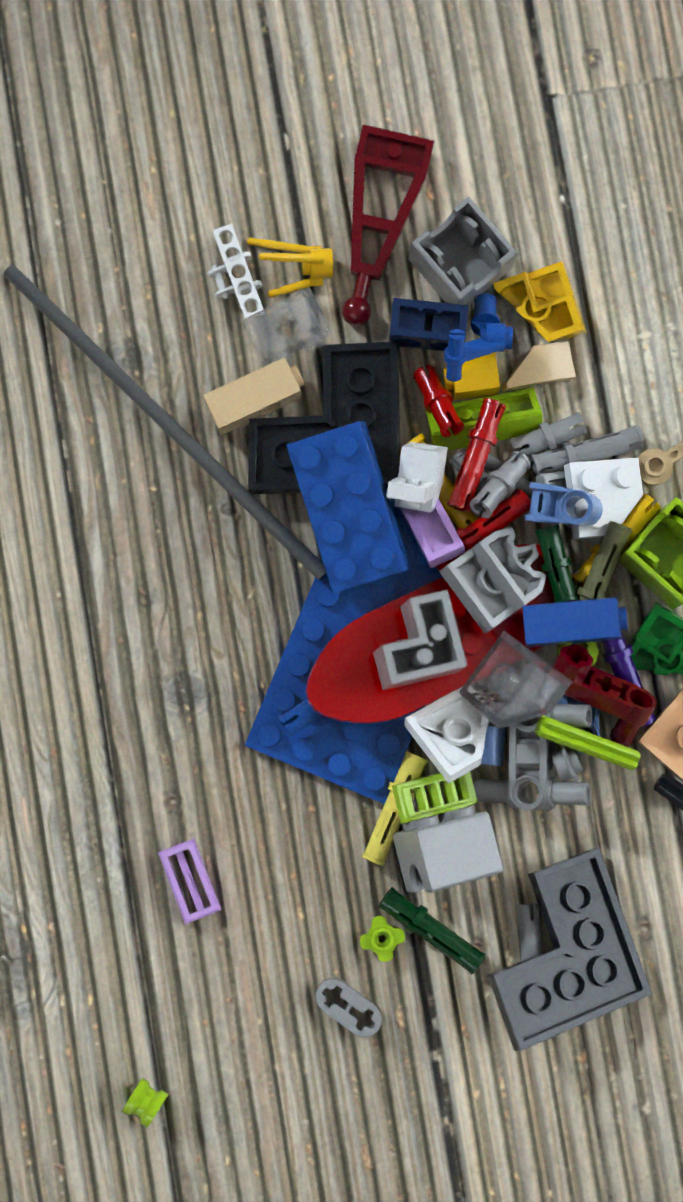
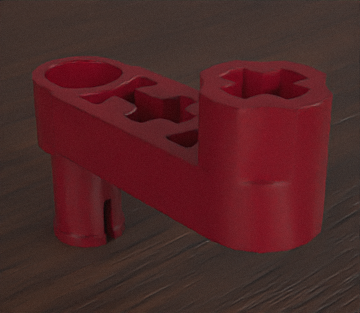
[548,644,657,747]

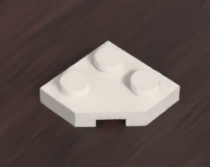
[564,458,643,540]
[404,684,490,783]

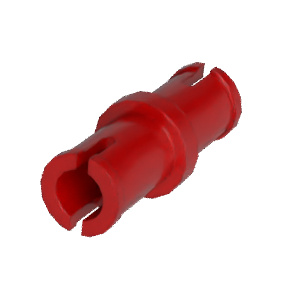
[413,365,464,438]

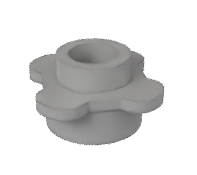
[552,745,583,782]

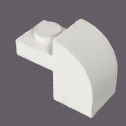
[387,441,448,513]

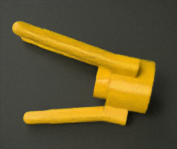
[247,238,333,298]

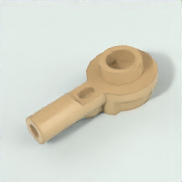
[638,441,683,485]

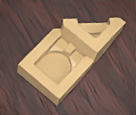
[502,341,576,391]

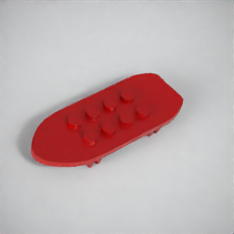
[306,544,576,724]

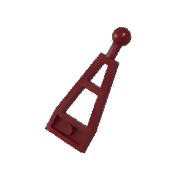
[342,124,434,326]

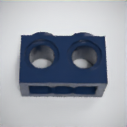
[389,298,469,351]

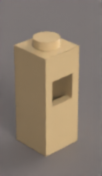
[203,357,305,436]

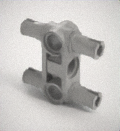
[474,698,592,810]

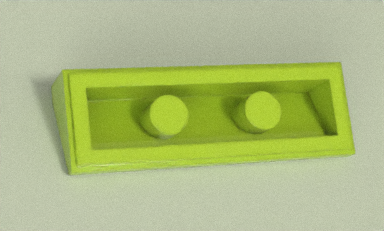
[425,387,543,451]

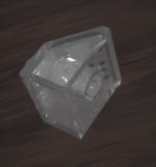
[459,631,572,728]

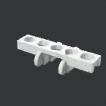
[207,224,265,322]

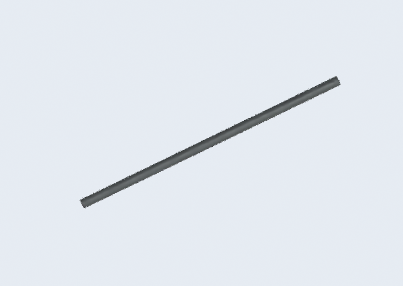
[3,265,327,581]

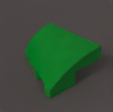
[629,602,683,676]

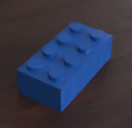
[286,421,411,593]

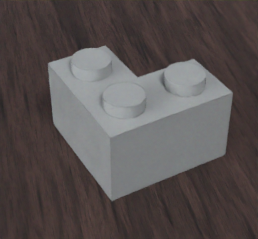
[373,590,467,690]

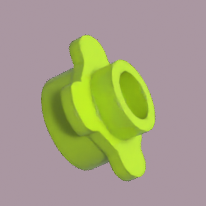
[359,916,405,962]

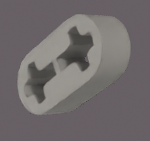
[316,977,382,1037]

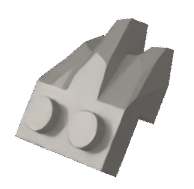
[439,527,546,634]

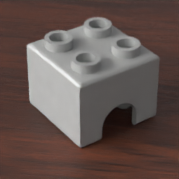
[408,196,517,305]
[393,806,503,893]

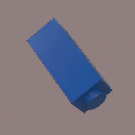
[523,598,628,647]

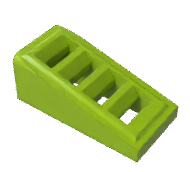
[392,771,477,823]

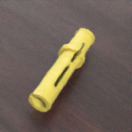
[362,751,428,866]

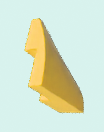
[493,261,586,343]

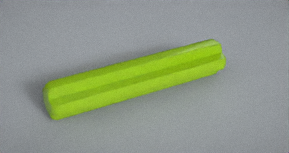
[535,716,641,770]

